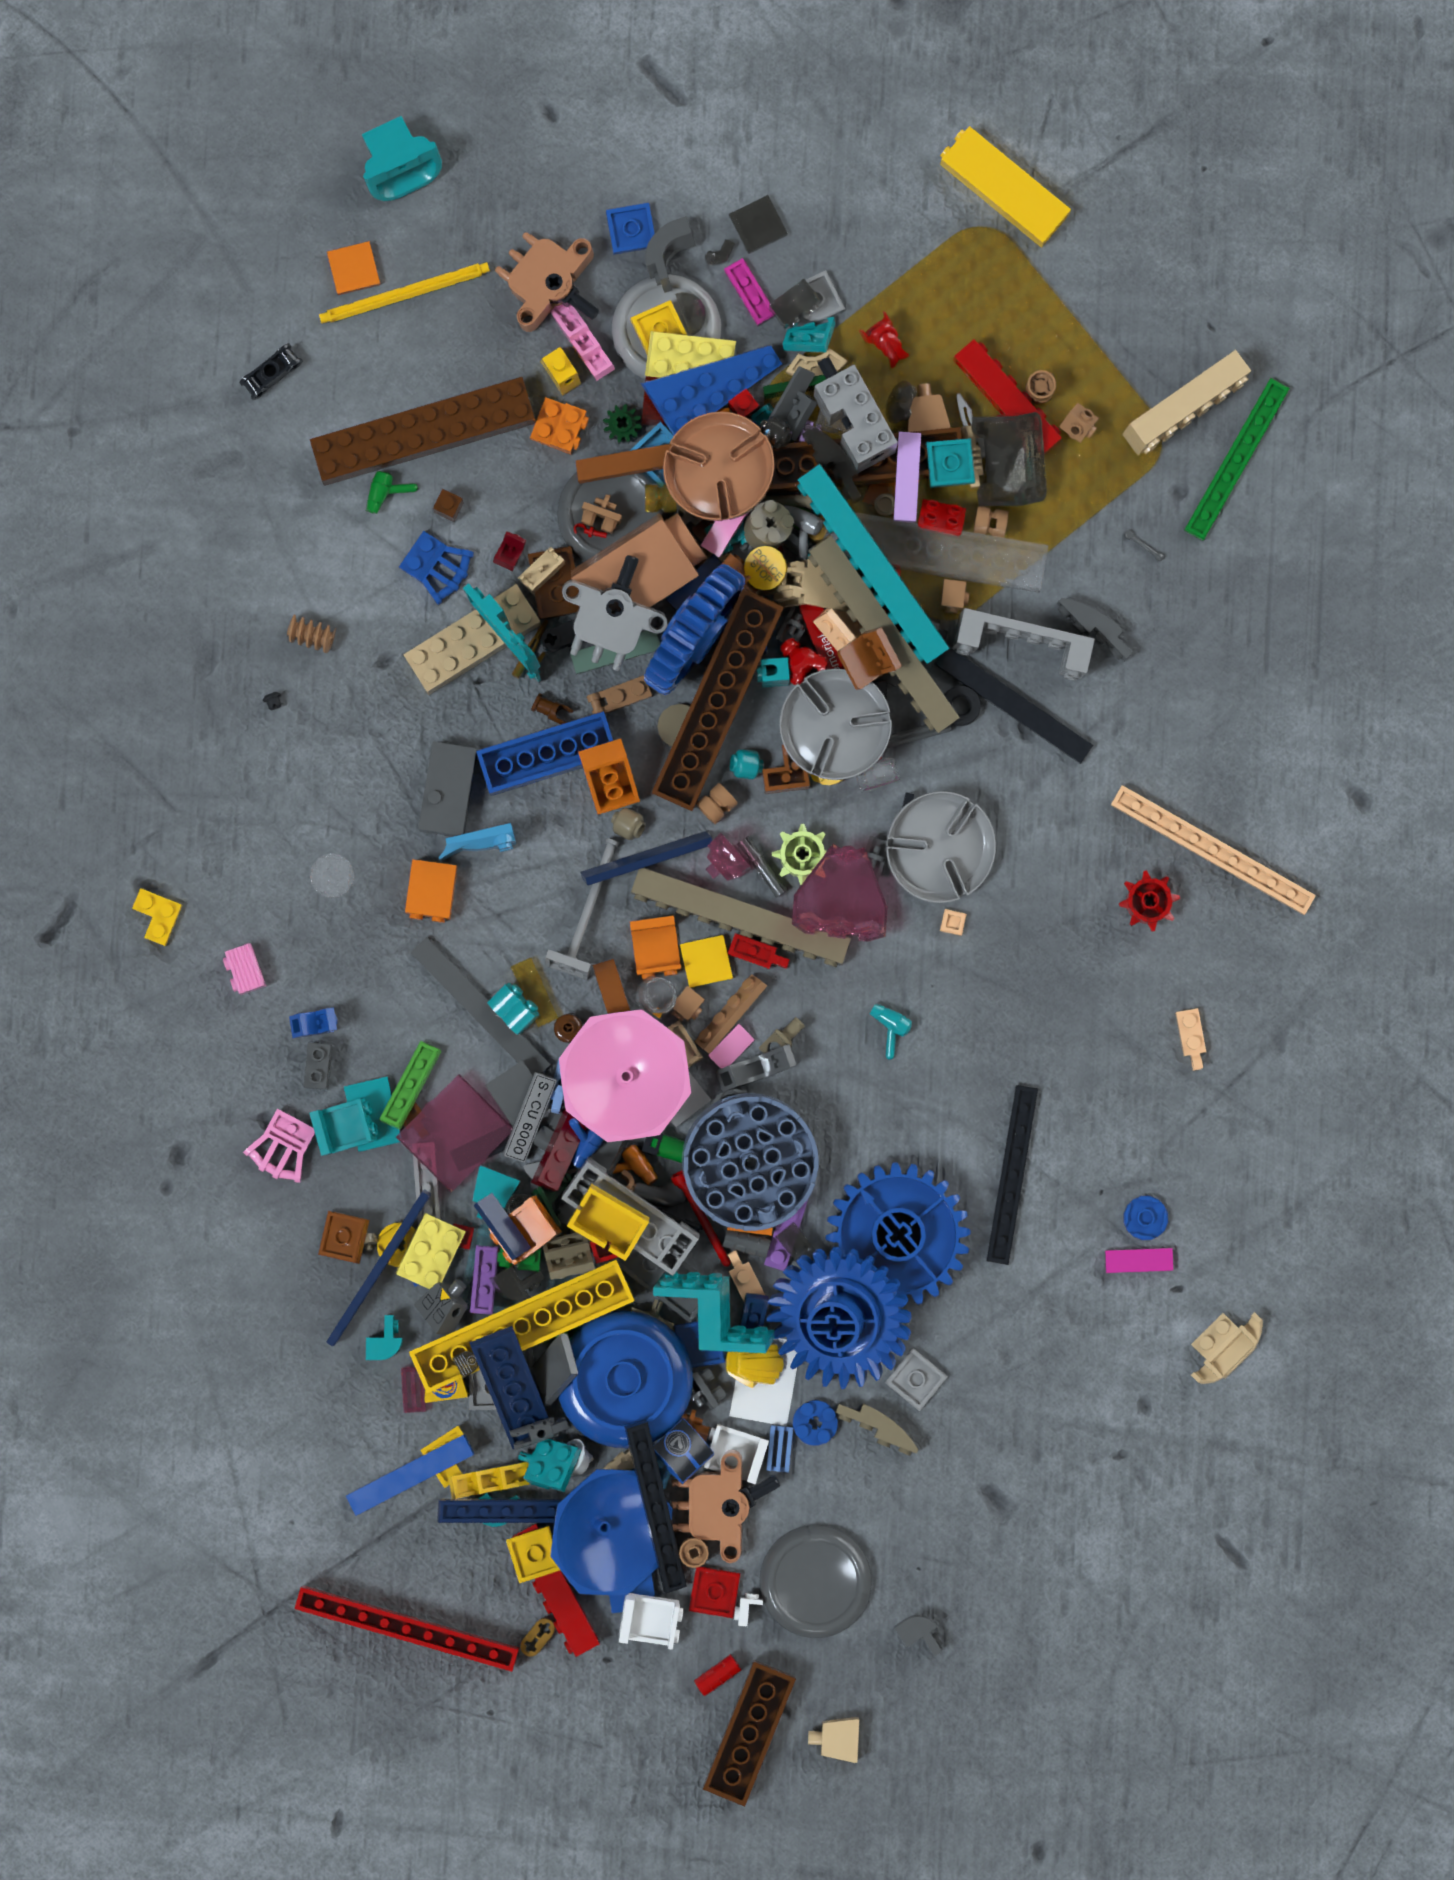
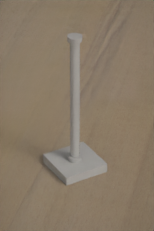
[545,838,619,980]

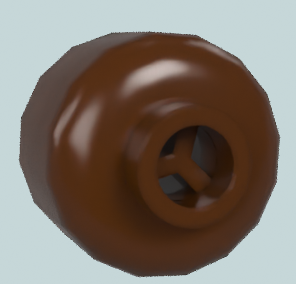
[554,1014,583,1044]

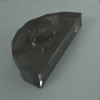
[675,292,706,335]

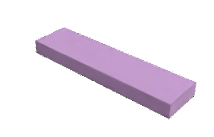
[894,432,921,522]

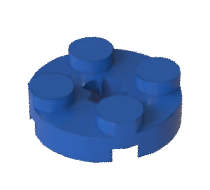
[793,1400,838,1446]

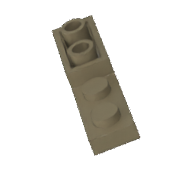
[835,1403,918,1456]

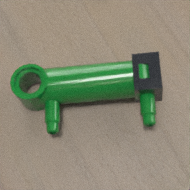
[642,1133,685,1163]

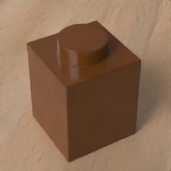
[433,489,464,522]

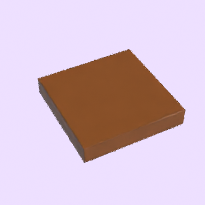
[318,1211,369,1264]

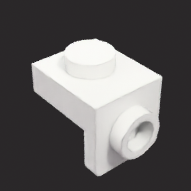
[734,1593,763,1626]

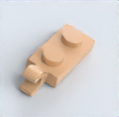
[1175,1008,1206,1071]
[728,1250,765,1301]

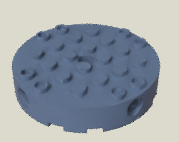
[682,1093,819,1231]

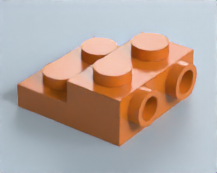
[530,397,589,455]

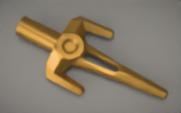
[511,620,548,679]

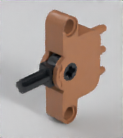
[495,232,599,332]

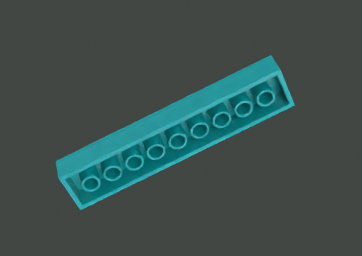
[797,463,949,664]

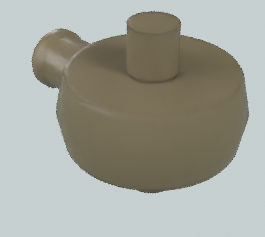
[363,1230,378,1251]

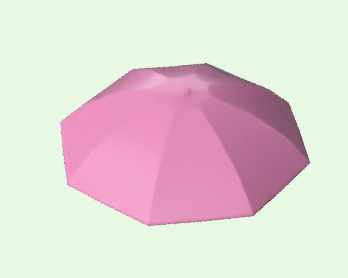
[559,1010,691,1142]

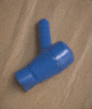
[569,1118,604,1168]

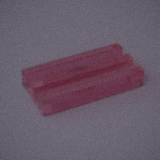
[401,1367,426,1413]

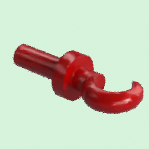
[573,523,607,538]

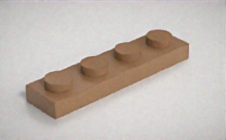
[694,974,767,1054]

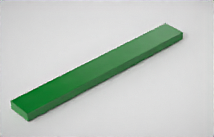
[1184,378,1290,541]

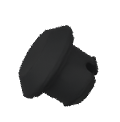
[262,692,282,710]

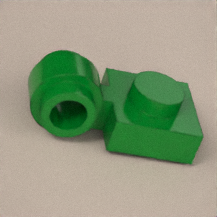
[497,1248,541,1271]

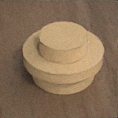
[874,494,895,516]

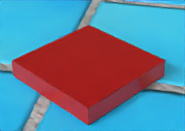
[689,1566,741,1618]

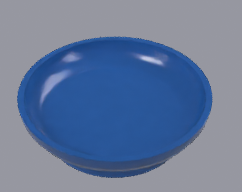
[558,1310,693,1448]

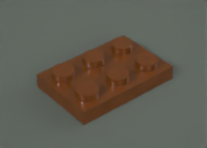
[528,546,579,620]

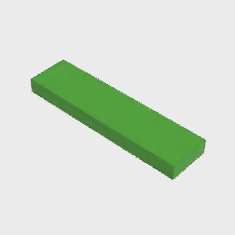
[379,1041,441,1130]

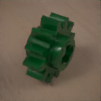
[603,404,642,445]

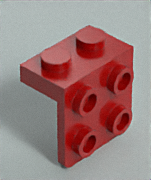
[917,499,966,536]

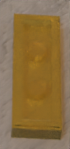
[511,958,558,1028]

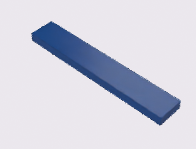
[346,1434,475,1516]

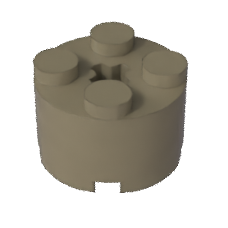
[743,500,794,549]

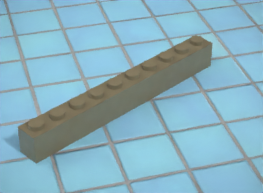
[808,535,960,733]
[631,868,851,967]

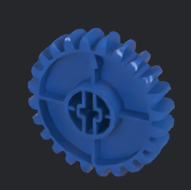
[644,564,745,695]
[825,1162,971,1308]

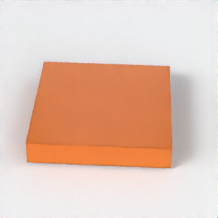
[327,241,381,295]

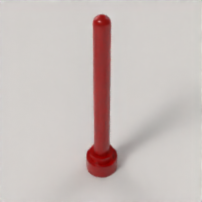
[670,1170,731,1267]

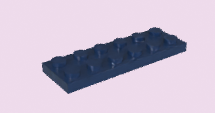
[469,1326,549,1449]

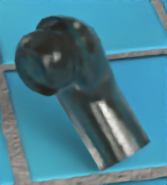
[705,239,735,266]

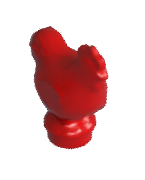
[780,638,828,686]

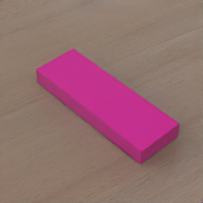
[724,258,776,327]
[1105,1248,1174,1273]

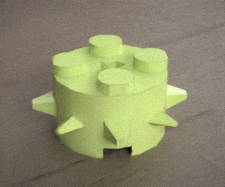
[772,824,833,885]

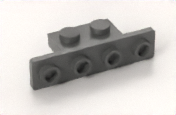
[761,366,817,445]

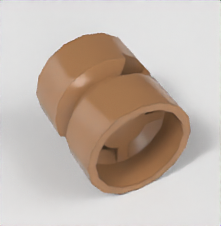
[1025,370,1056,405]
[973,506,1009,539]
[696,783,738,825]
[679,1537,709,1568]

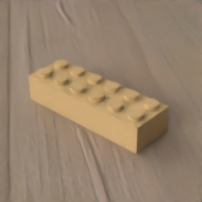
[1122,350,1251,455]
[403,584,541,695]

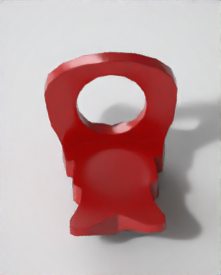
[859,311,909,368]

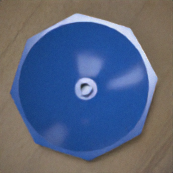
[550,1469,673,1595]

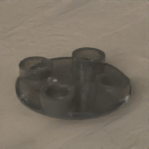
[885,381,917,424]

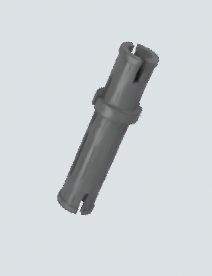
[737,836,787,898]

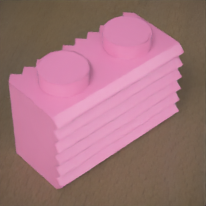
[223,943,266,995]

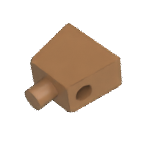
[907,384,950,432]

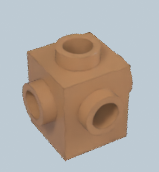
[1059,403,1099,443]

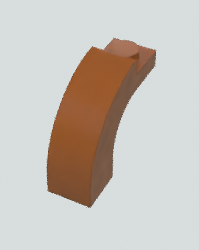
[592,959,630,1014]

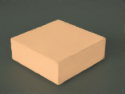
[940,909,967,936]

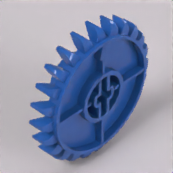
[767,1247,912,1389]

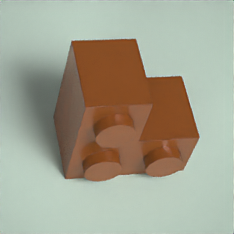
[762,745,810,794]

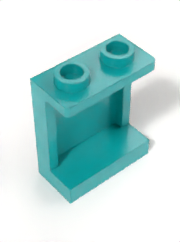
[309,1097,378,1156]

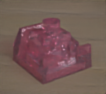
[705,833,752,881]

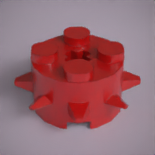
[1119,870,1180,932]

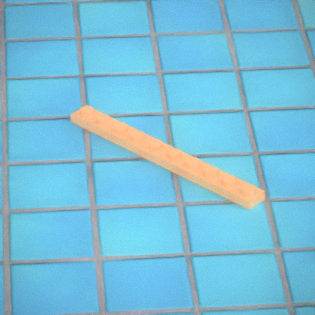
[1111,785,1316,915]

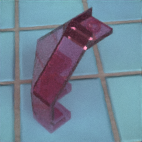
[792,843,888,942]

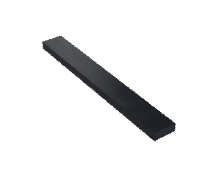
[934,647,1093,764]
[986,1085,1038,1265]
[624,1420,687,1594]

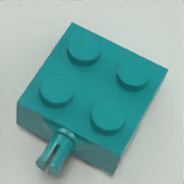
[518,1439,581,1492]

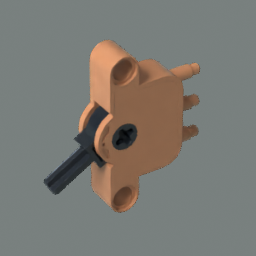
[672,1450,780,1563]

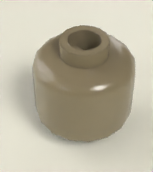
[611,808,646,840]

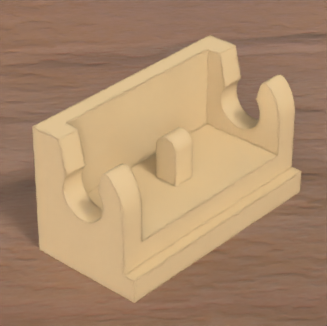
[518,547,565,594]

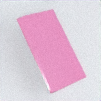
[708,1024,755,1069]

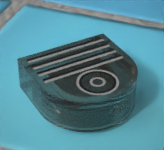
[452,1351,478,1378]

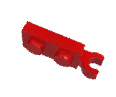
[728,933,790,970]

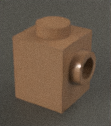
[940,579,969,614]
[671,986,705,1022]

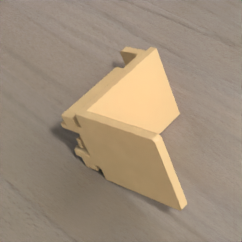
[756,559,849,613]

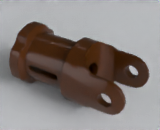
[531,693,574,725]

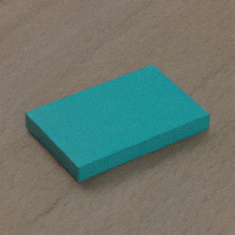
[344,1077,403,1152]

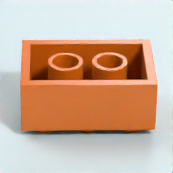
[578,738,640,815]

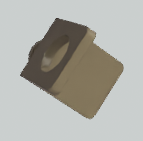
[759,1017,805,1054]

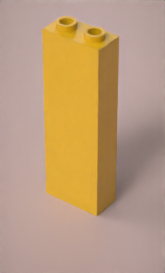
[940,126,1071,248]

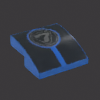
[653,1418,714,1485]

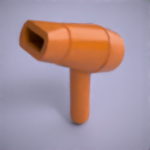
[613,1144,658,1185]

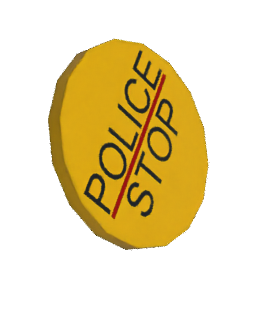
[744,546,787,590]

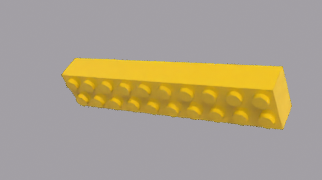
[409,1260,635,1393]

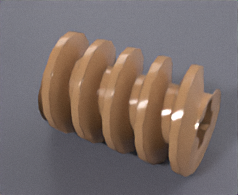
[287,614,336,653]

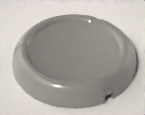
[612,274,722,381]
[780,669,892,780]
[886,791,996,903]

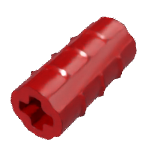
[694,1654,742,1697]

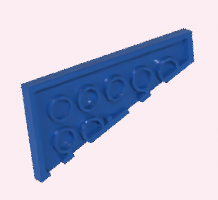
[641,345,782,436]

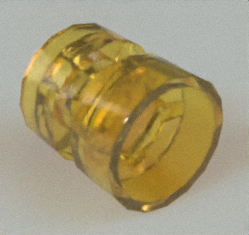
[645,484,677,513]

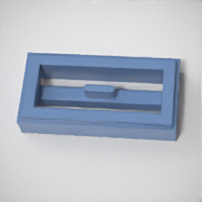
[766,1425,793,1473]

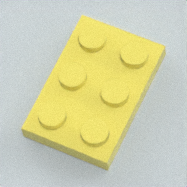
[396,1212,466,1289]

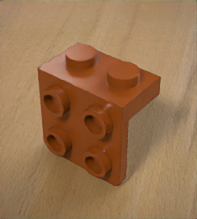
[837,627,902,690]

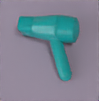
[869,1003,912,1060]

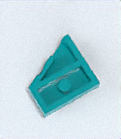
[782,317,836,353]

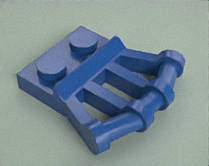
[399,531,474,605]

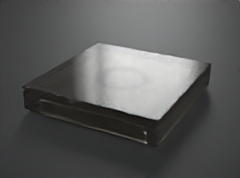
[729,195,788,254]

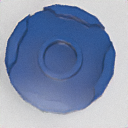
[1123,1196,1168,1240]

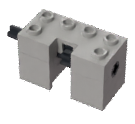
[814,357,898,474]

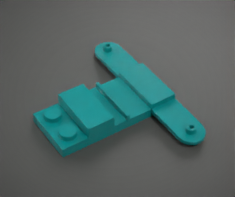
[463,583,541,682]

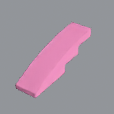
[550,305,615,381]
[701,511,750,557]

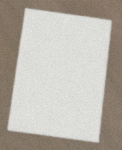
[729,1338,797,1426]

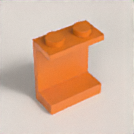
[630,916,681,979]

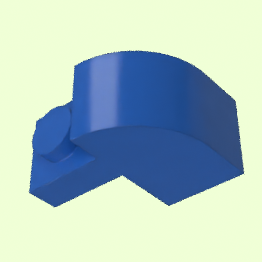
[289,1008,337,1038]

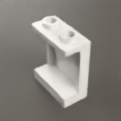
[704,1424,769,1484]
[619,1593,683,1650]

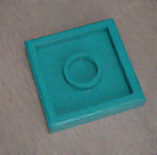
[926,438,975,488]

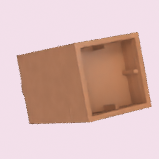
[571,513,707,612]

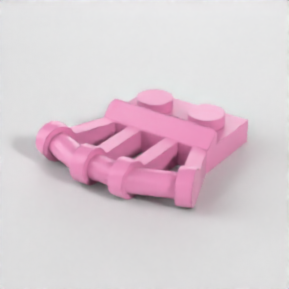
[243,1109,315,1183]

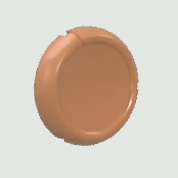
[663,412,775,521]

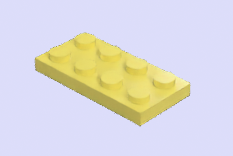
[645,331,736,377]

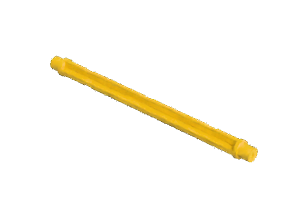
[319,262,490,324]

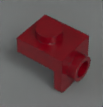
[493,531,526,572]

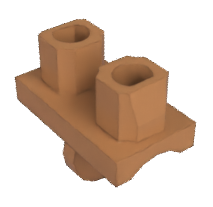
[581,494,622,534]

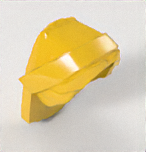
[725,1343,784,1388]

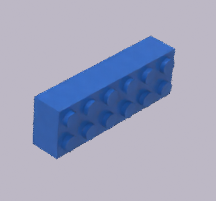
[476,711,613,796]

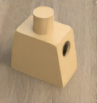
[808,1717,859,1763]

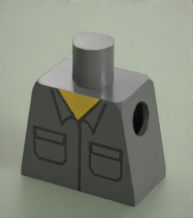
[414,1279,467,1335]

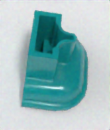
[362,116,442,201]

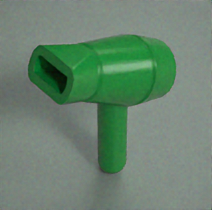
[365,471,418,514]

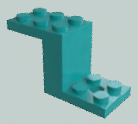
[653,1272,775,1353]

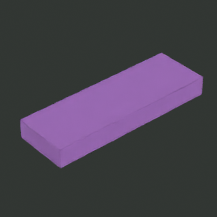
[470,1245,499,1315]

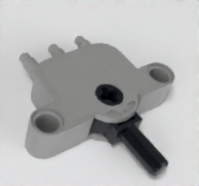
[562,555,667,671]

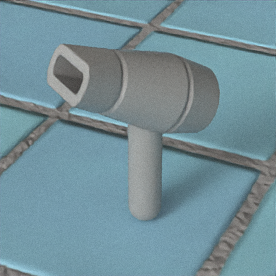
[784,505,823,560]

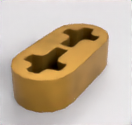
[520,1618,555,1657]

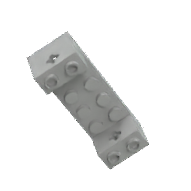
[952,608,1095,681]
[561,1157,700,1276]

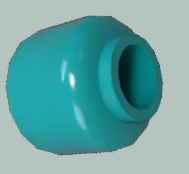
[729,749,764,779]

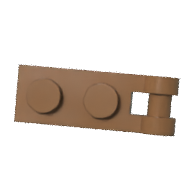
[586,676,652,715]

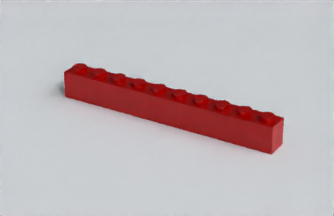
[294,1585,519,1672]

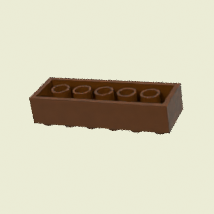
[703,1660,796,1807]

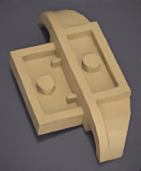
[1191,1312,1263,1384]

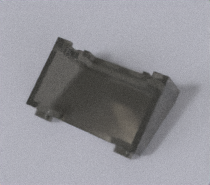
[971,412,1047,506]

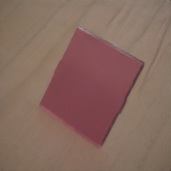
[396,1074,513,1192]

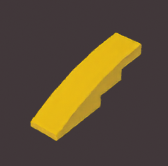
[448,1462,530,1499]

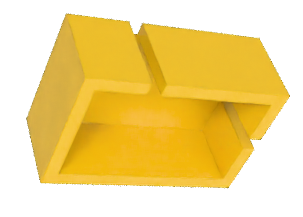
[567,1183,650,1261]

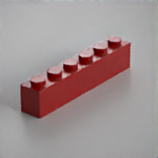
[953,339,1062,459]
[512,1523,600,1657]

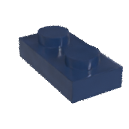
[739,1293,769,1329]

